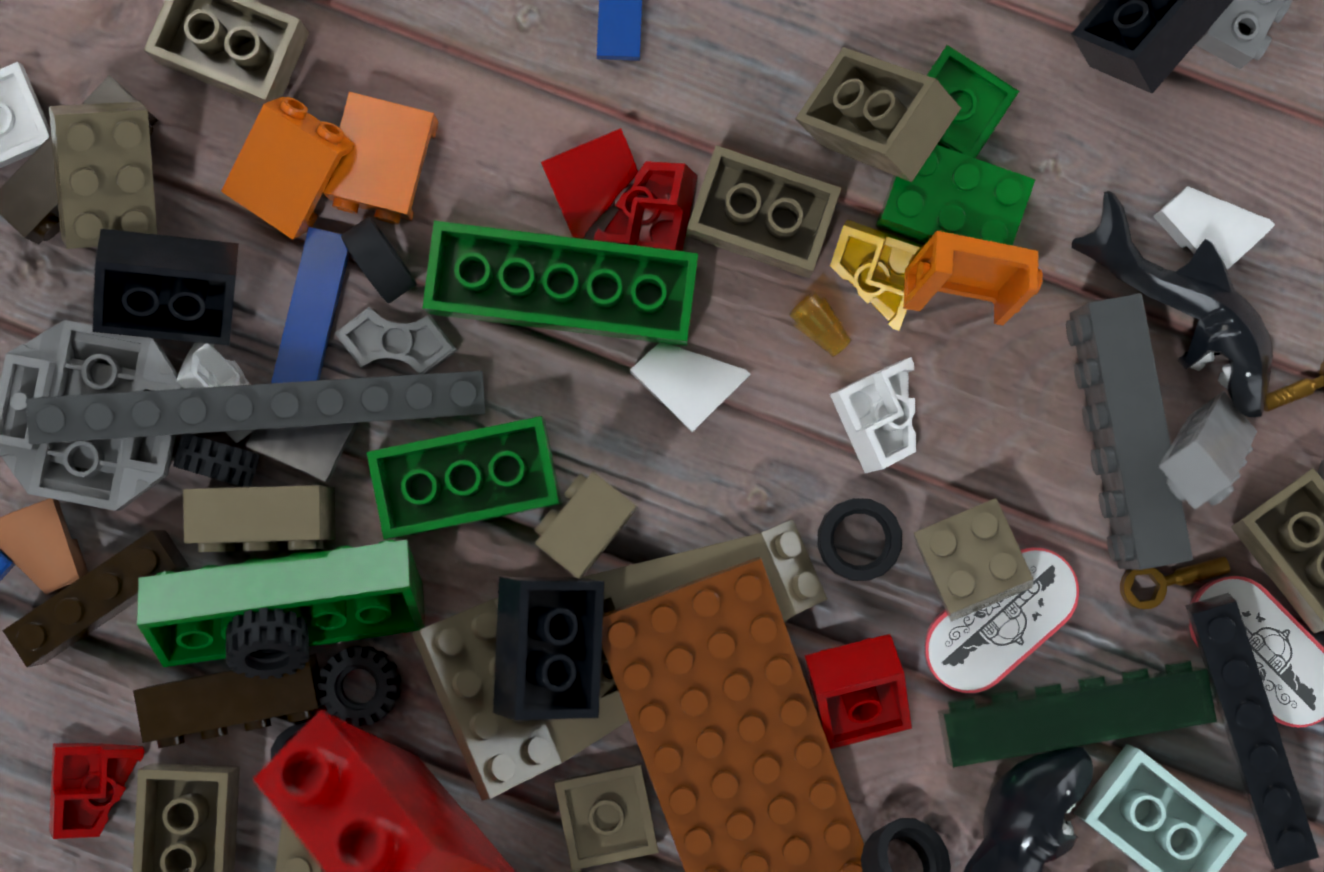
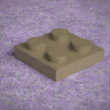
[554,763,659,871]

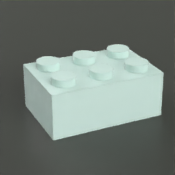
[1074,744,1247,872]

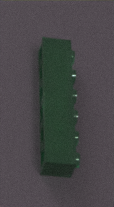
[938,660,1217,768]

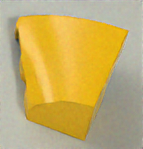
[830,220,924,331]

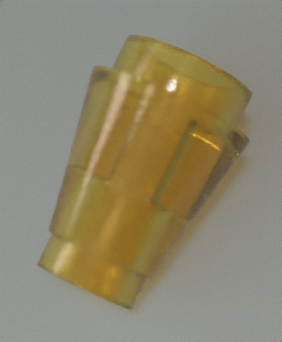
[789,291,852,357]

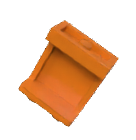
[323,91,439,225]
[221,97,354,240]
[903,231,1043,326]

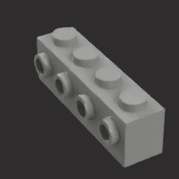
[1195,0,1292,69]
[1159,391,1257,510]

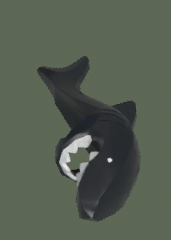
[1072,191,1273,417]
[963,747,1093,872]

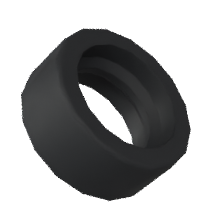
[341,217,417,303]
[817,498,902,581]
[861,818,951,872]

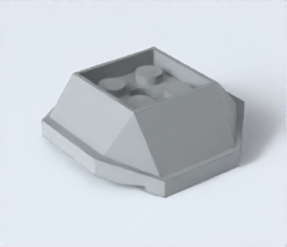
[0,320,183,511]

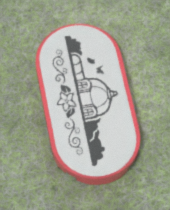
[924,548,1079,693]
[1189,576,1324,728]

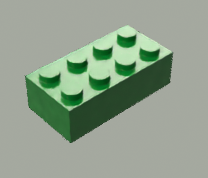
[366,416,562,540]

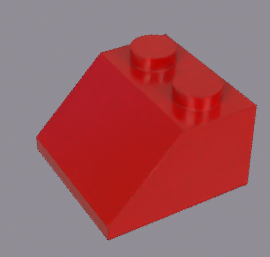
[805,634,912,749]

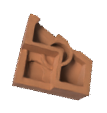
[0,498,88,595]

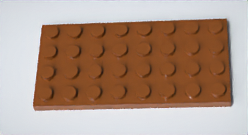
[602,556,864,872]

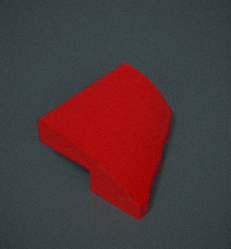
[541,128,638,239]
[594,161,698,251]
[49,743,144,839]

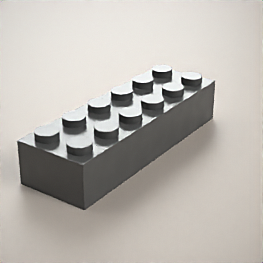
[1066,293,1193,570]

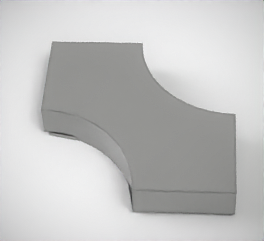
[335,307,458,374]

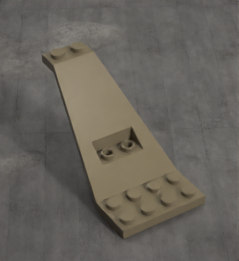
[412,519,827,801]

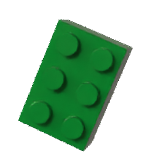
[876,145,1036,246]

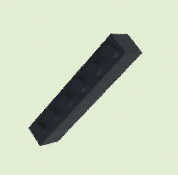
[1185,593,1320,870]

